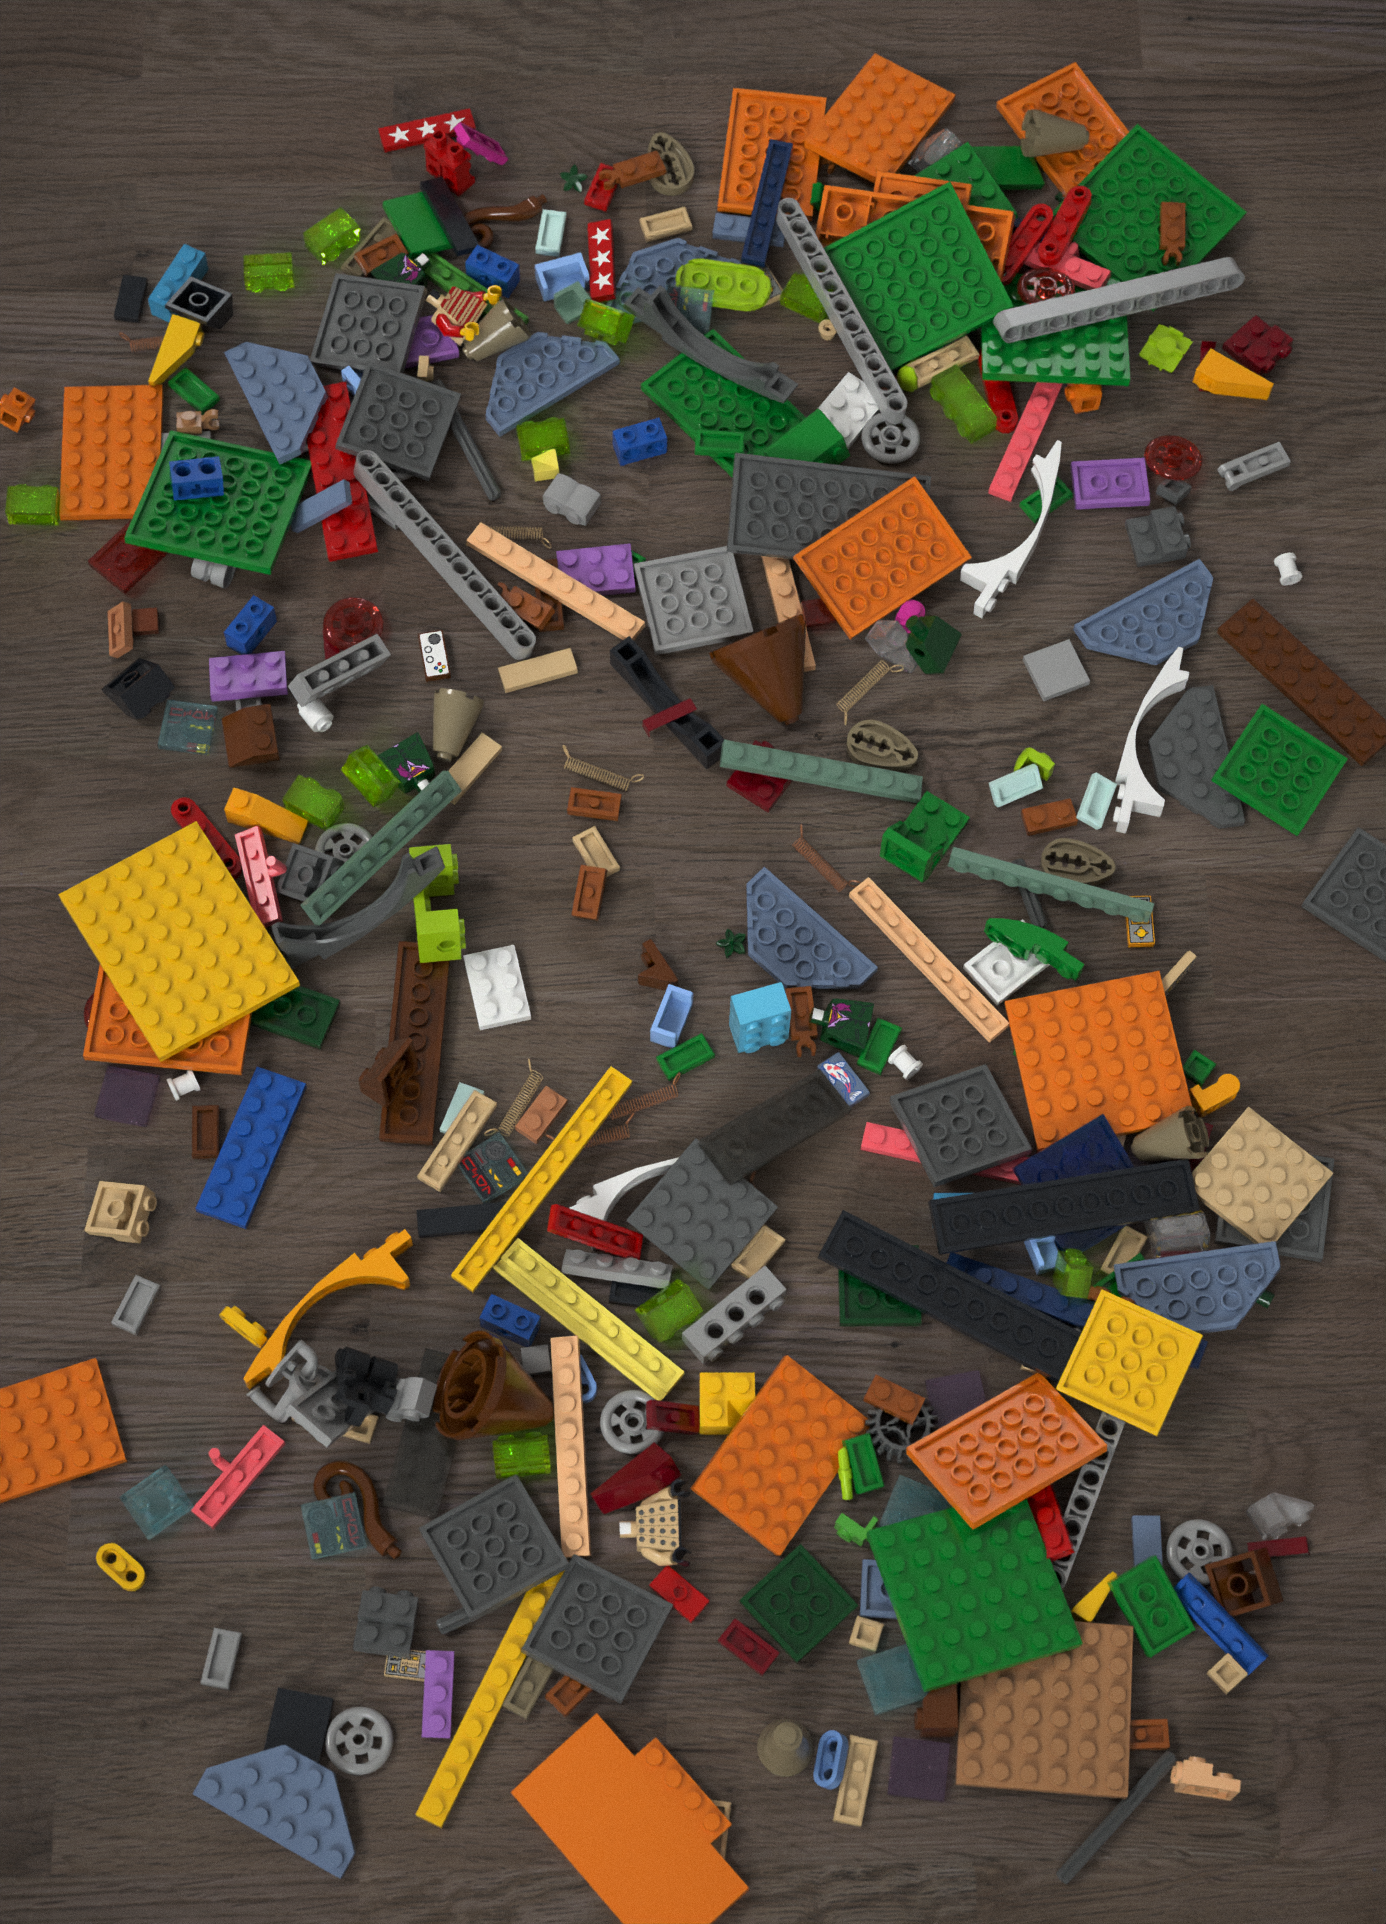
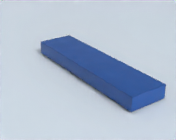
[1174,1572,1269,1676]

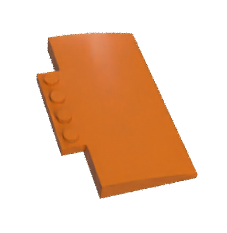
[807,171,1015,282]
[511,1713,749,1924]

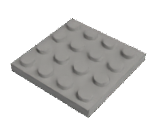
[634,546,753,655]

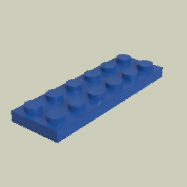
[195,1067,307,1229]

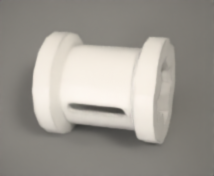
[1274,553,1302,585]
[888,1045,923,1080]
[166,1070,200,1101]

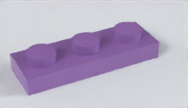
[422,1650,455,1738]

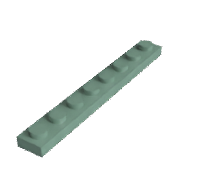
[719,740,923,803]
[301,770,462,926]
[948,847,1154,923]

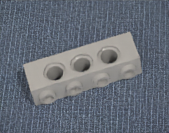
[288,634,391,708]
[682,1266,786,1364]

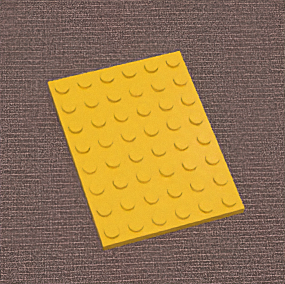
[58,821,300,1062]

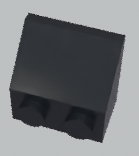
[165,276,233,330]
[101,658,175,720]

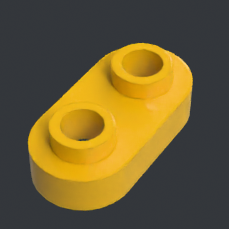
[219,1306,268,1348]
[96,1543,146,1591]

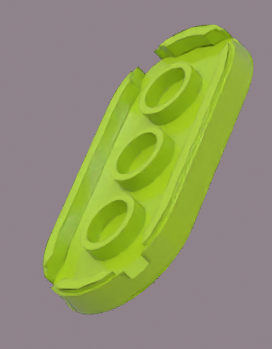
[675,258,771,311]

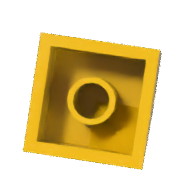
[699,1373,755,1435]

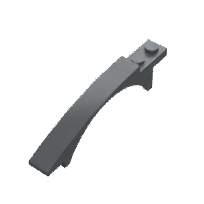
[623,285,798,404]
[271,846,445,969]

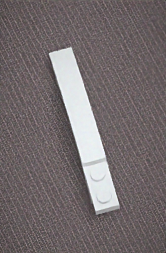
[960,440,1062,618]
[1113,647,1189,834]
[554,1150,756,1251]

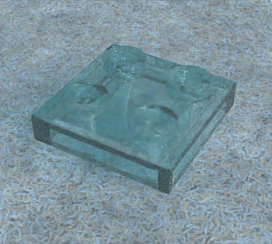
[119,1464,194,1540]
[878,1475,949,1527]
[856,1644,928,1716]

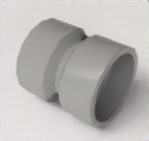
[191,558,236,589]

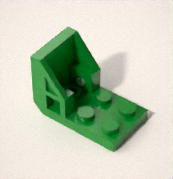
[879,791,970,883]

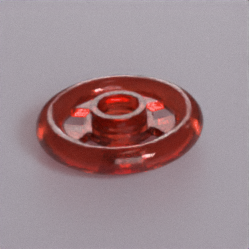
[1017,267,1075,304]
[1144,435,1202,480]
[323,597,383,651]

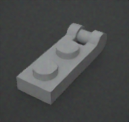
[1217,442,1291,491]

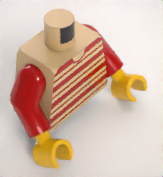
[426,285,502,346]

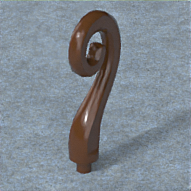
[463,194,547,255]
[313,1460,402,1560]

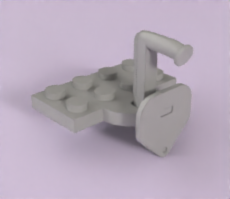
[246,1340,374,1447]

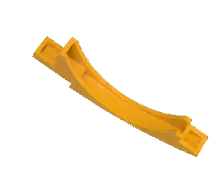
[243,1229,413,1390]

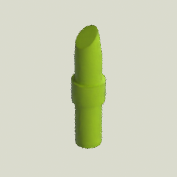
[838,1446,853,1500]

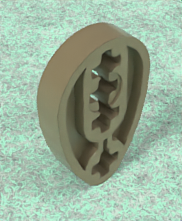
[648,132,694,196]
[846,720,918,772]
[1040,838,1116,886]

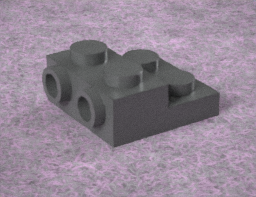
[1125,506,1191,567]
[276,843,344,902]
[353,1587,419,1658]

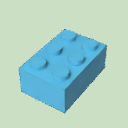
[729,982,791,1053]

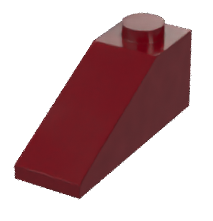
[590,1442,681,1514]

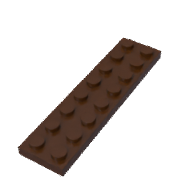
[1217,599,1386,766]
[379,941,450,1145]

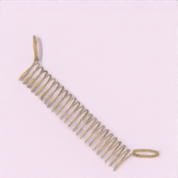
[466,526,552,549]
[837,660,904,725]
[563,745,644,792]
[484,1059,543,1136]

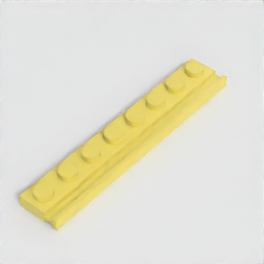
[493,1238,685,1401]

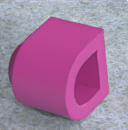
[895,600,925,633]

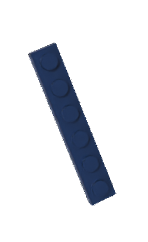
[741,139,793,267]

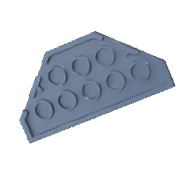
[606,238,742,330]
[485,332,620,437]
[224,342,328,464]
[1073,559,1213,665]
[746,867,878,989]
[1114,1241,1281,1334]
[193,1745,356,1879]

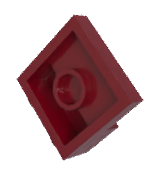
[1222,315,1293,376]
[726,740,793,813]

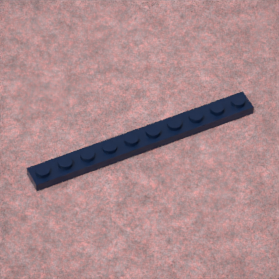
[946,1253,1208,1370]

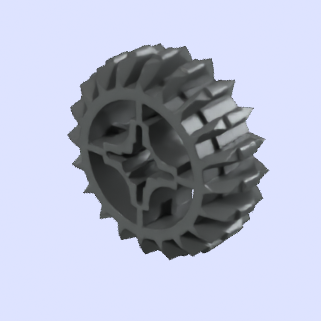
[865,1392,939,1463]

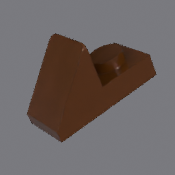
[638,939,678,991]

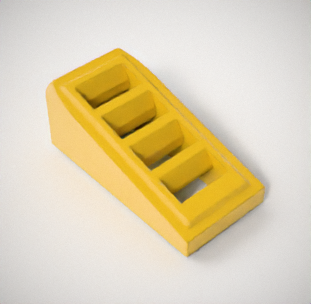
[1071,1571,1117,1623]

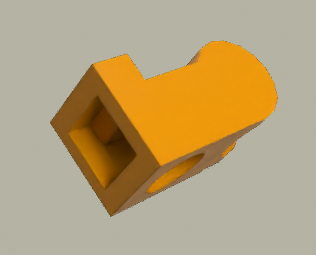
[1189,1074,1240,1118]

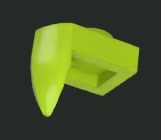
[897,358,920,392]
[1013,747,1055,781]

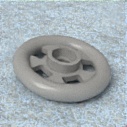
[862,413,920,464]
[315,823,372,863]
[600,1390,665,1455]
[1166,1519,1233,1585]
[325,1707,393,1775]

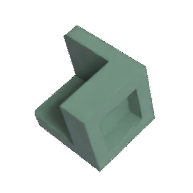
[554,281,591,324]

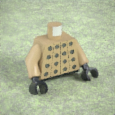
[620,1479,692,1567]

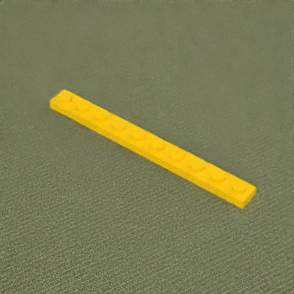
[451,1066,632,1293]
[416,1570,565,1829]

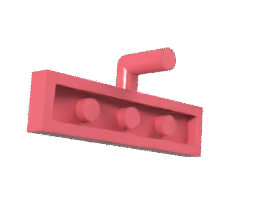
[1024,242,1111,290]
[235,826,287,928]
[191,1425,285,1529]

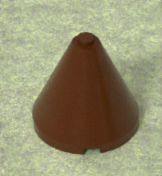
[709,614,806,725]
[433,1330,554,1441]

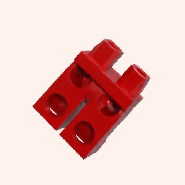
[424,128,475,197]

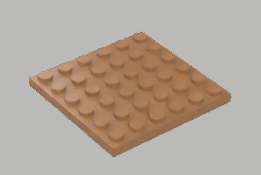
[955,1621,1133,1799]

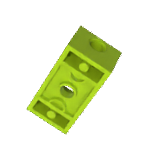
[409,844,466,963]

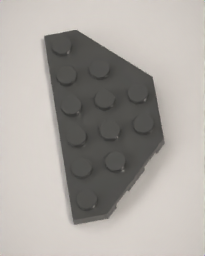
[1148,685,1245,829]

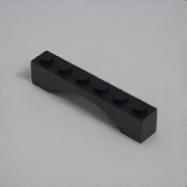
[610,636,725,770]

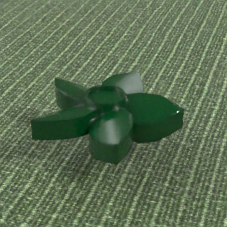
[559,164,588,193]
[716,929,746,959]

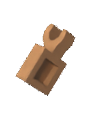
[176,409,220,435]

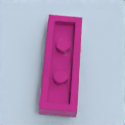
[453,122,509,166]

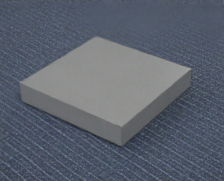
[1023,639,1090,702]

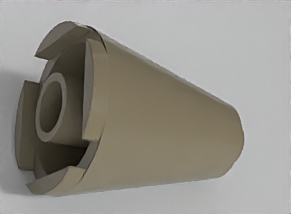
[1021,109,1089,158]
[462,298,531,361]
[433,688,484,762]
[1131,1106,1209,1162]
[757,1719,814,1777]

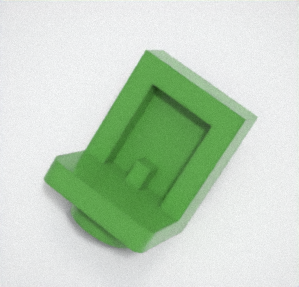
[834,1513,879,1547]

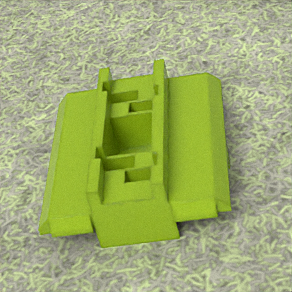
[1139,324,1193,373]

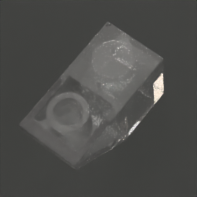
[908,128,963,172]
[865,620,918,673]
[1246,1492,1315,1540]

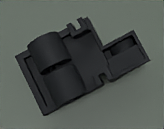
[334,1347,398,1427]

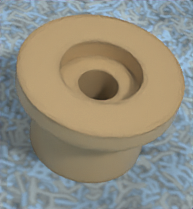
[818,319,837,340]

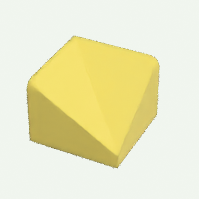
[531,449,559,482]

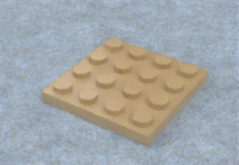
[1192,1107,1333,1244]

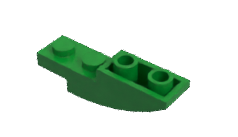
[984,918,1085,982]

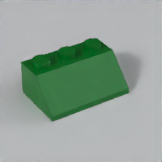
[763,409,850,465]

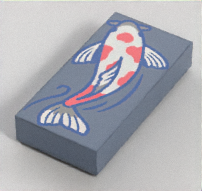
[817,1052,870,1109]

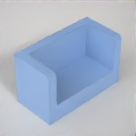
[535,252,590,302]
[650,984,693,1049]

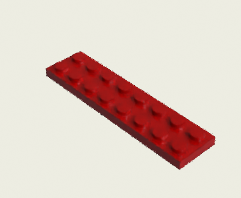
[307,381,378,562]

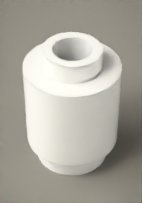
[297,698,333,732]

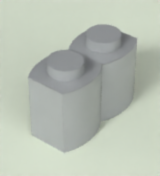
[543,473,601,526]
[382,1377,437,1422]

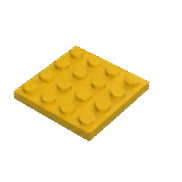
[1056,1290,1203,1437]

